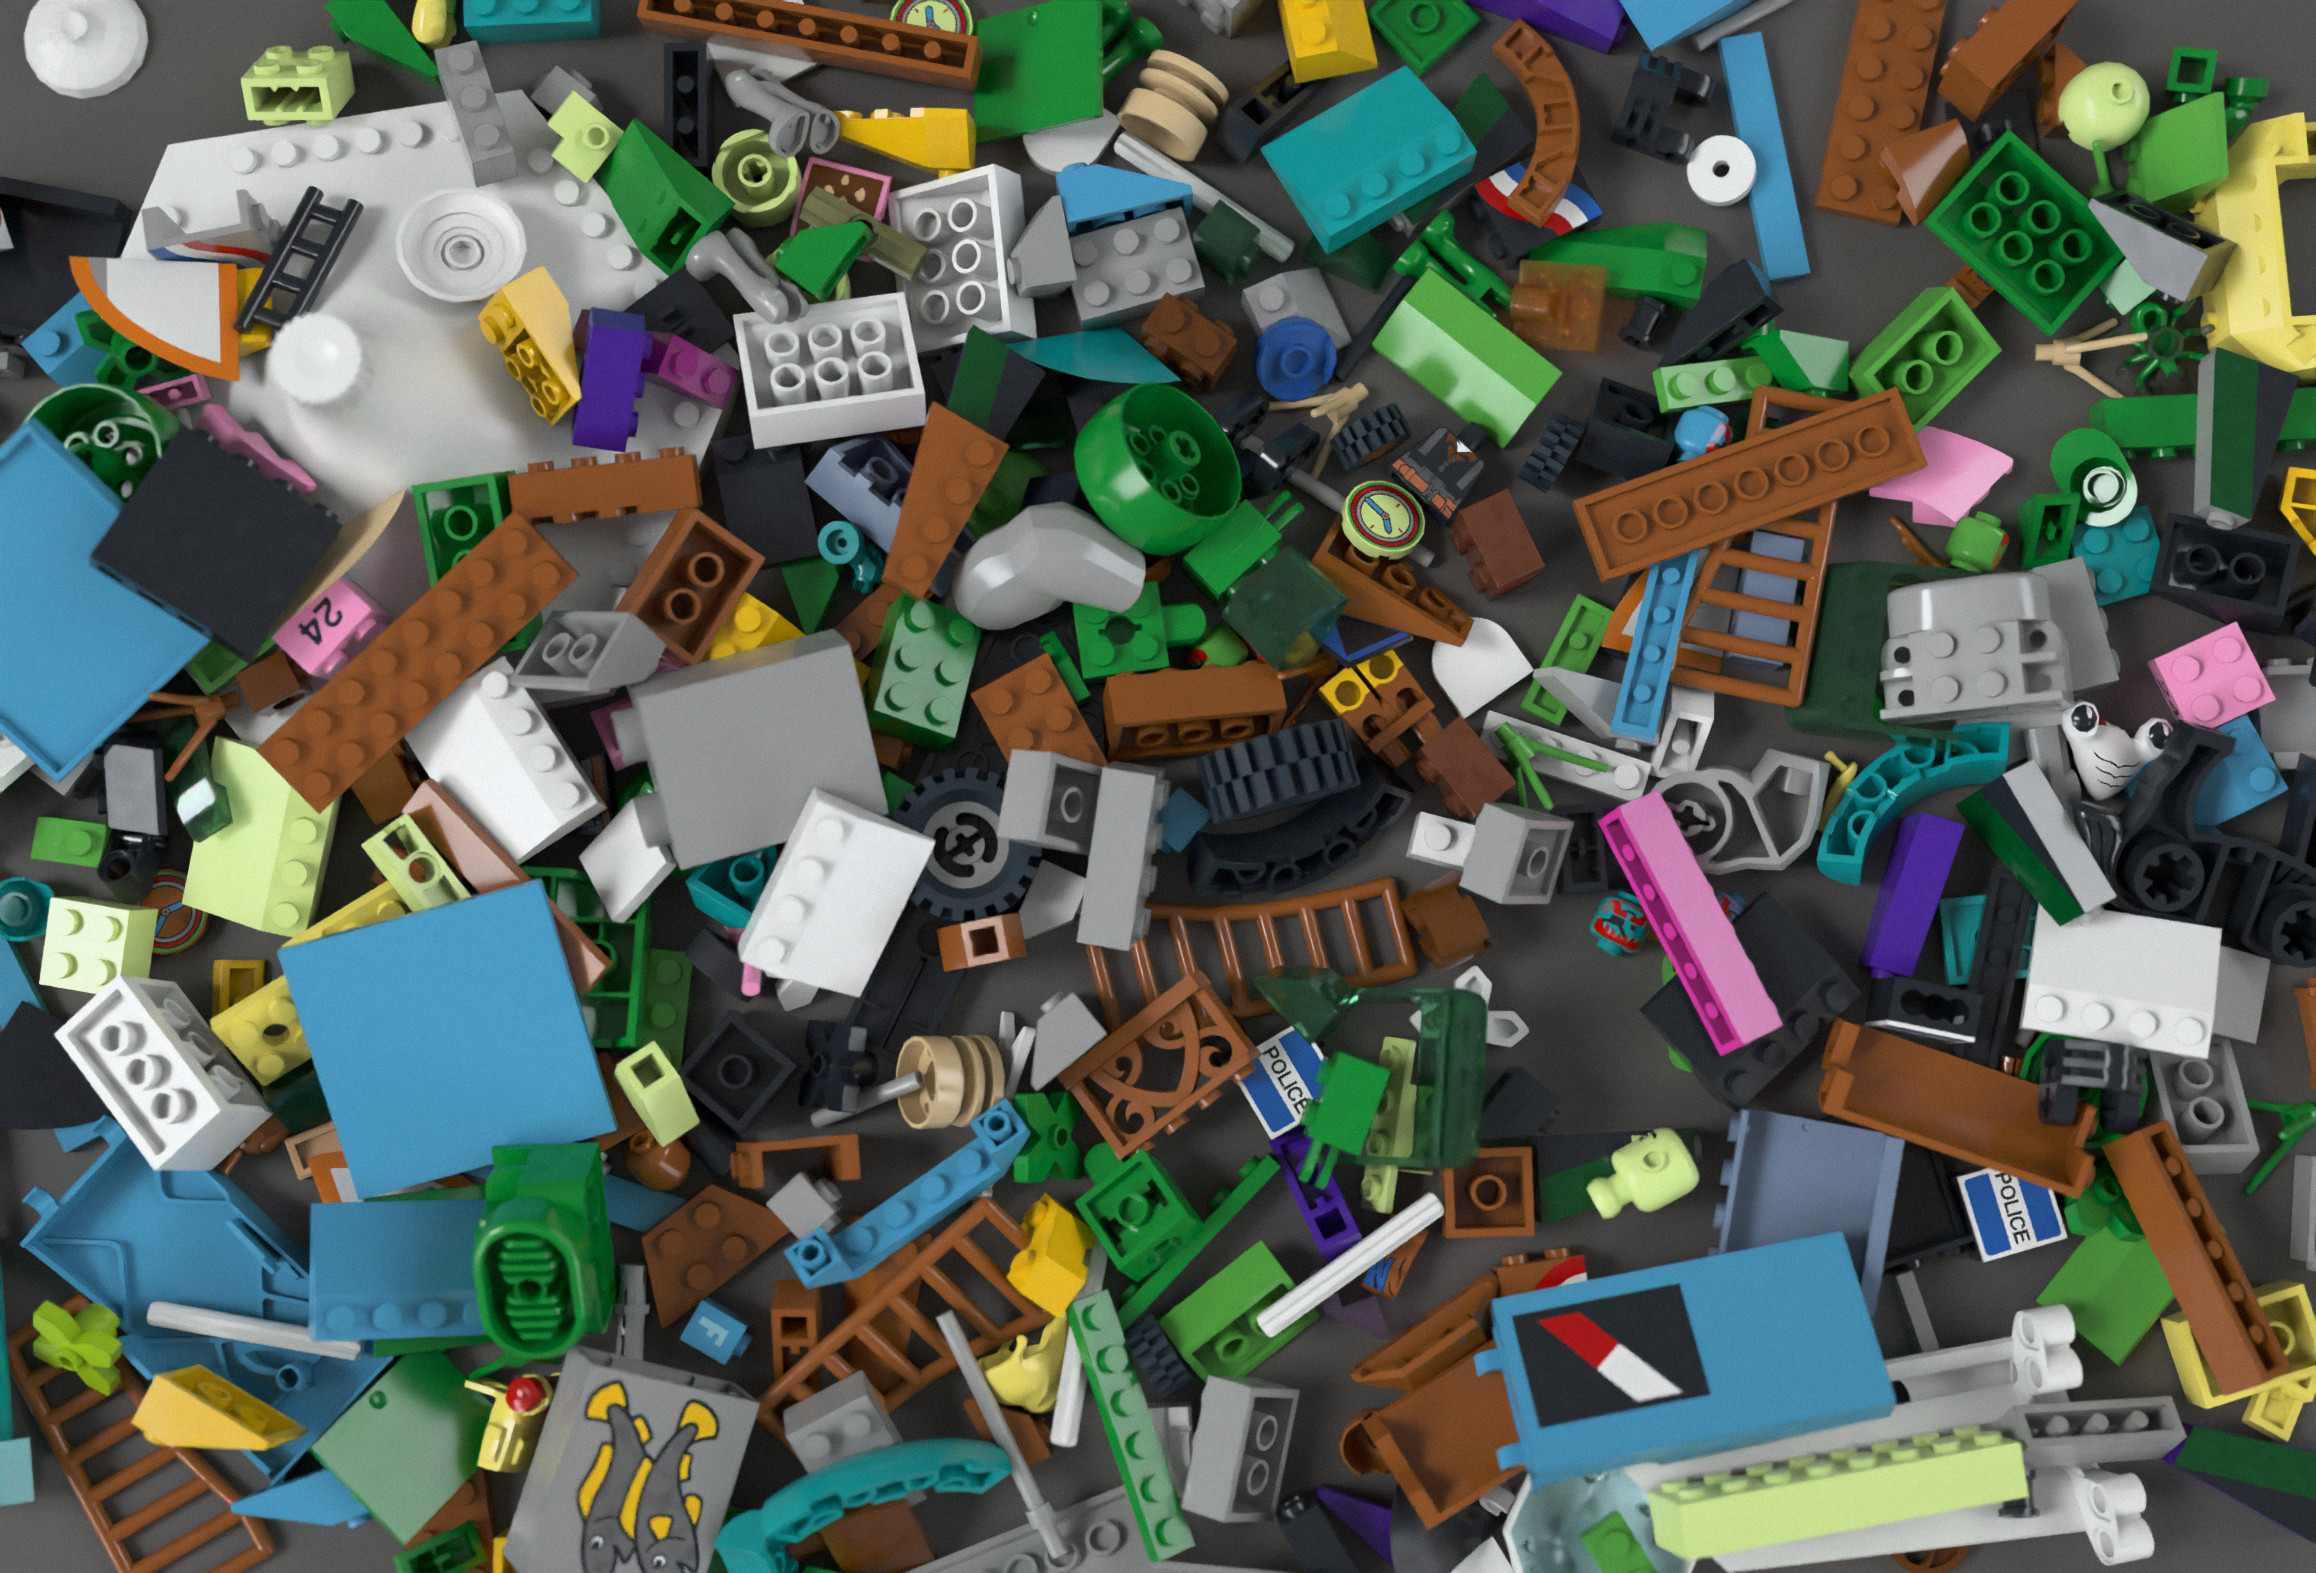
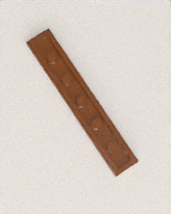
[401,778,613,997]

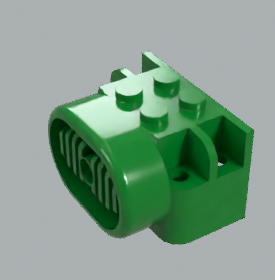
[472,1143,619,1359]

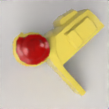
[464,1373,561,1473]

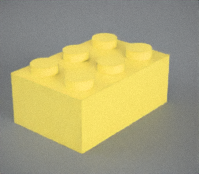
[2160,1279,2316,1409]

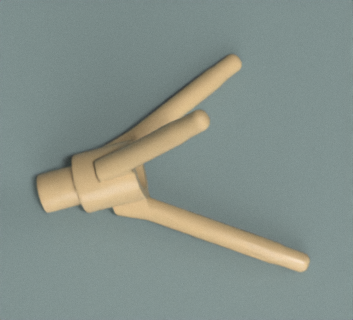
[2035,318,2147,398]
[1268,383,1368,480]

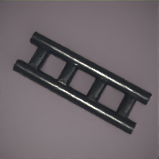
[233,186,364,342]

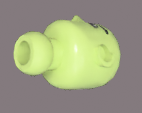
[1586,1128,1699,1219]

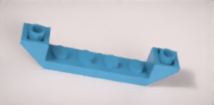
[784,1098,1030,1289]

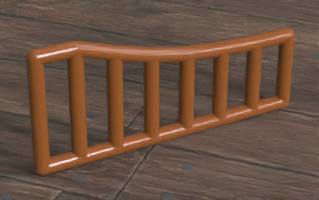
[1668,385,1851,708]
[1079,876,1419,1047]
[755,1196,1054,1460]
[7,1293,276,1573]

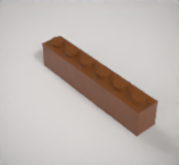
[2102,1120,2292,1396]

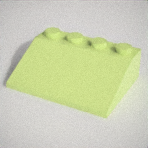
[182,736,343,938]

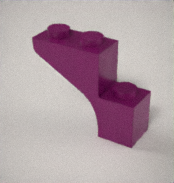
[572,309,739,410]

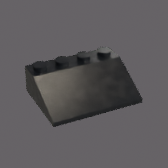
[1639,891,1862,1113]

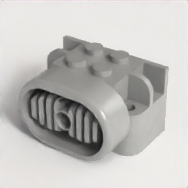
[1880,572,2074,727]

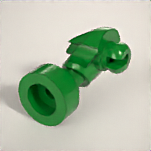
[2223,77,2270,139]

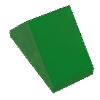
[2017,492,2081,569]
[393,1519,488,1573]

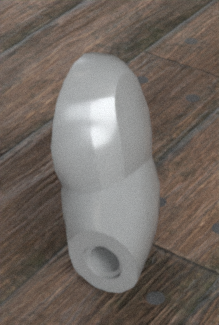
[950,501,1146,630]
[1650,748,1831,875]

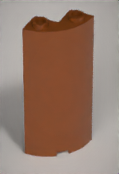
[1818,1016,2098,1199]
[1362,1338,1526,1531]

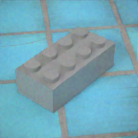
[1077,761,1171,951]

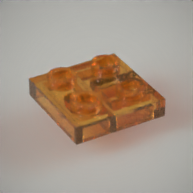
[1510,260,1608,353]

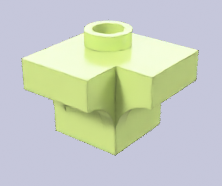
[546,90,624,184]

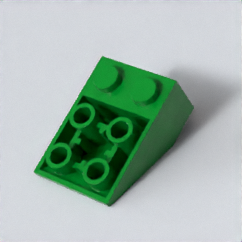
[596,118,736,276]

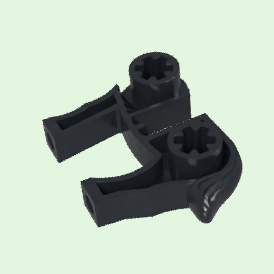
[2071,719,2316,968]

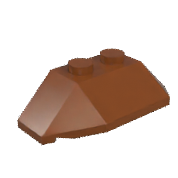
[1347,1270,1499,1392]

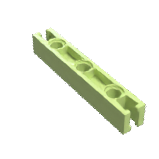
[361,813,471,912]

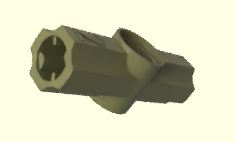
[799,186,929,282]

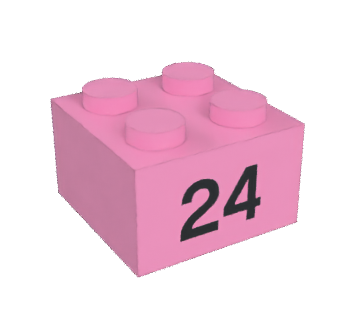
[272,577,396,680]
[2146,622,2276,728]

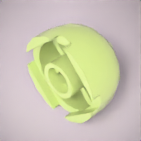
[2058,61,2150,152]

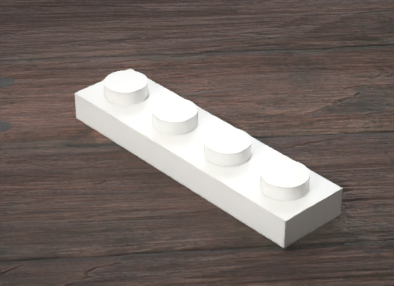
[1479,710,1652,803]

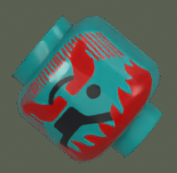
[1589,891,1652,958]

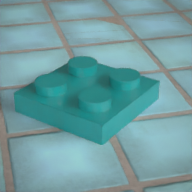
[2069,505,2160,608]

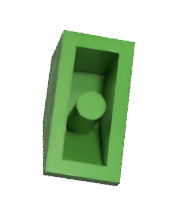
[30,816,112,868]

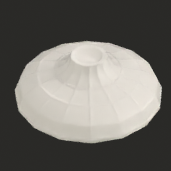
[24,0,148,99]
[395,187,527,303]

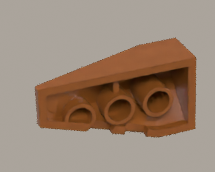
[1294,513,1474,647]
[843,1213,935,1396]

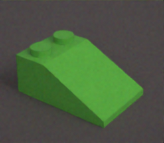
[2122,92,2229,215]

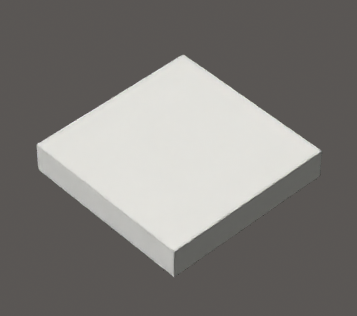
[579,799,677,923]

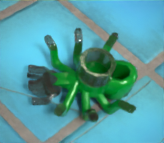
[2108,298,2215,397]

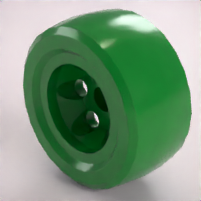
[1074,382,1242,556]
[23,383,183,504]

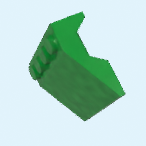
[519,866,655,1052]

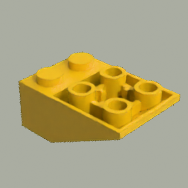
[477,265,581,427]

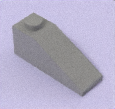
[1533,667,1667,753]

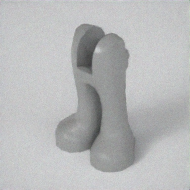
[724,68,840,158]
[686,228,809,324]

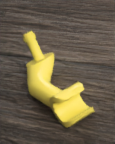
[1816,750,1857,851]

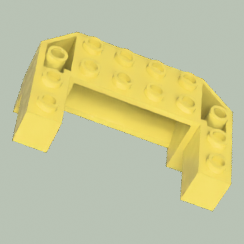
[2189,112,2316,385]

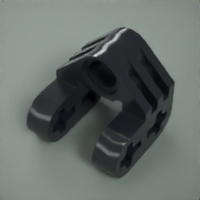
[1611,50,1716,165]
[1213,390,1321,503]
[2038,1039,2148,1135]

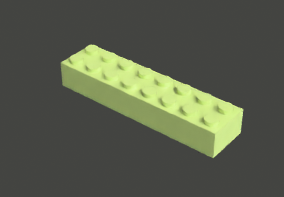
[1647,1425,2029,1561]

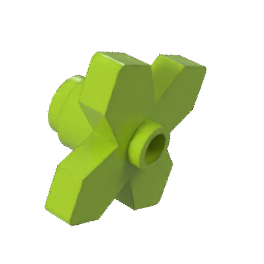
[33,1301,122,1396]

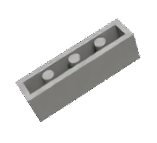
[1990,1396,2186,1468]

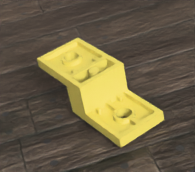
[210,880,412,1087]

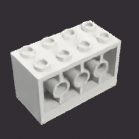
[54,975,274,1171]

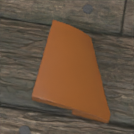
[1880,118,1970,227]

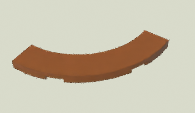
[1492,18,1580,228]

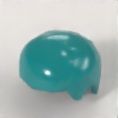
[0,876,55,942]

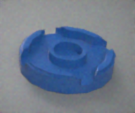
[1252,316,1337,402]

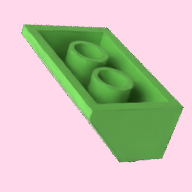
[1848,286,2002,434]
[1158,1240,1320,1384]

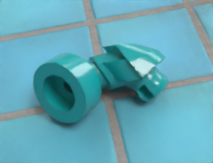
[818,521,884,594]

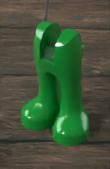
[1102,0,1164,89]
[1393,208,1518,323]

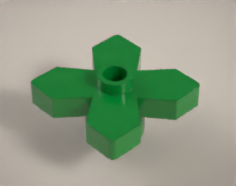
[74,309,190,389]
[1014,1092,1083,1183]
[2058,1154,2146,1243]

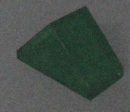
[1301,232,1395,295]

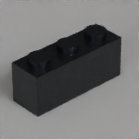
[664,42,715,182]

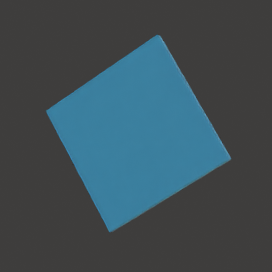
[0,417,211,784]
[277,878,618,1200]

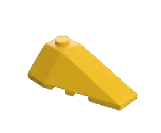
[831,108,976,179]

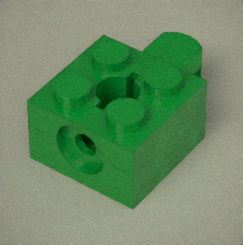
[1182,490,1305,608]
[1072,581,1206,685]
[1298,1051,1391,1189]
[1074,1142,1206,1282]

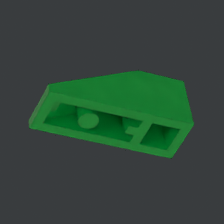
[324,0,444,91]

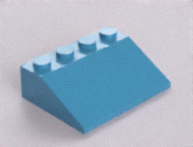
[308,1199,487,1342]

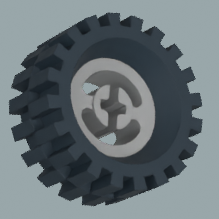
[1196,719,1361,825]
[892,767,1042,922]

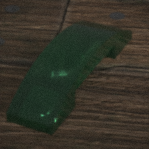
[158,681,233,843]

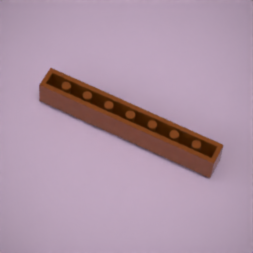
[637,0,983,92]

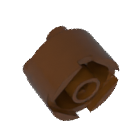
[1399,871,1493,972]

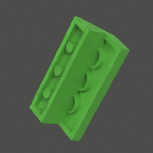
[1371,268,1563,450]
[2036,1192,2226,1367]

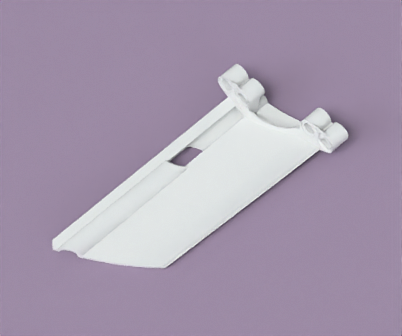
[1621,1303,2154,1573]

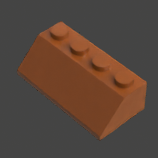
[1103,661,1287,763]

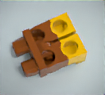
[1316,650,1442,770]

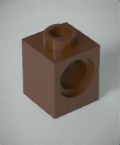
[235,650,315,717]

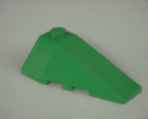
[1525,222,1707,313]

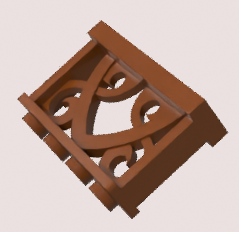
[1057,970,1262,1161]

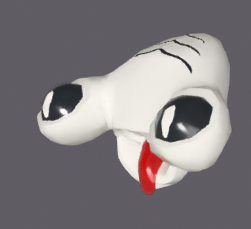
[2062,699,2173,801]

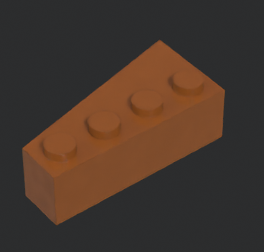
[881,401,1010,602]
[508,446,703,525]

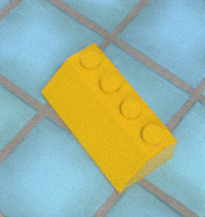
[1276,0,1378,84]

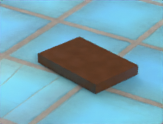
[818,1496,936,1573]

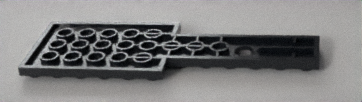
[844,600,1172,1065]

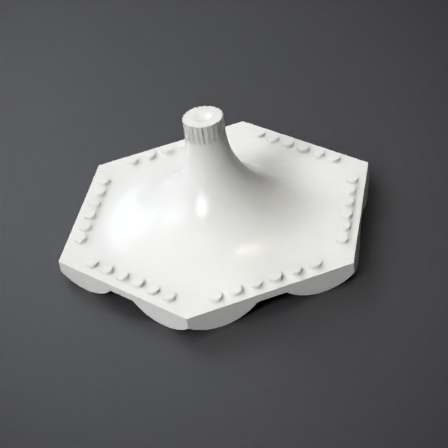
[112,90,743,745]

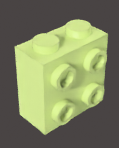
[240,46,355,126]

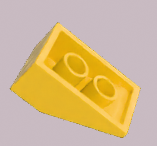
[131,1364,308,1450]

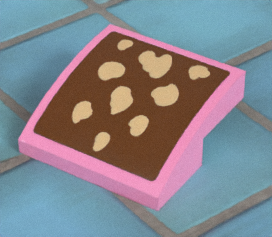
[789,156,892,262]

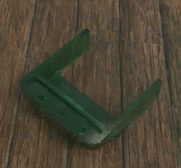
[1784,560,1981,752]
[1316,988,1488,1172]

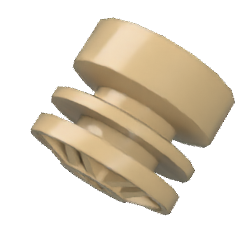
[1118,50,1229,162]
[896,1035,1004,1129]

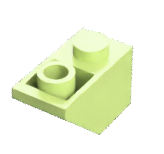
[613,1041,700,1148]

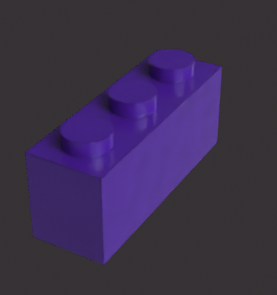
[571,307,653,453]

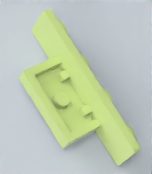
[1360,1037,1445,1214]

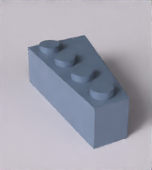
[804,431,978,598]

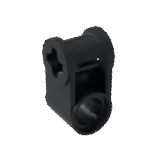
[97,827,170,905]

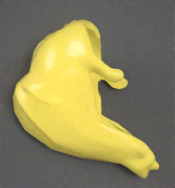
[977,1299,1074,1414]

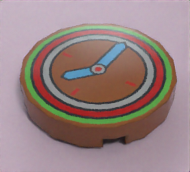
[132,869,213,955]

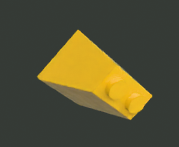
[700,592,806,663]

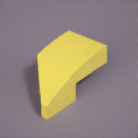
[2241,1375,2316,1443]

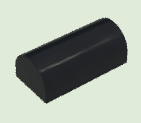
[680,1091,744,1181]

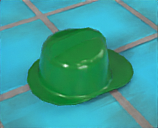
[2050,428,2138,527]

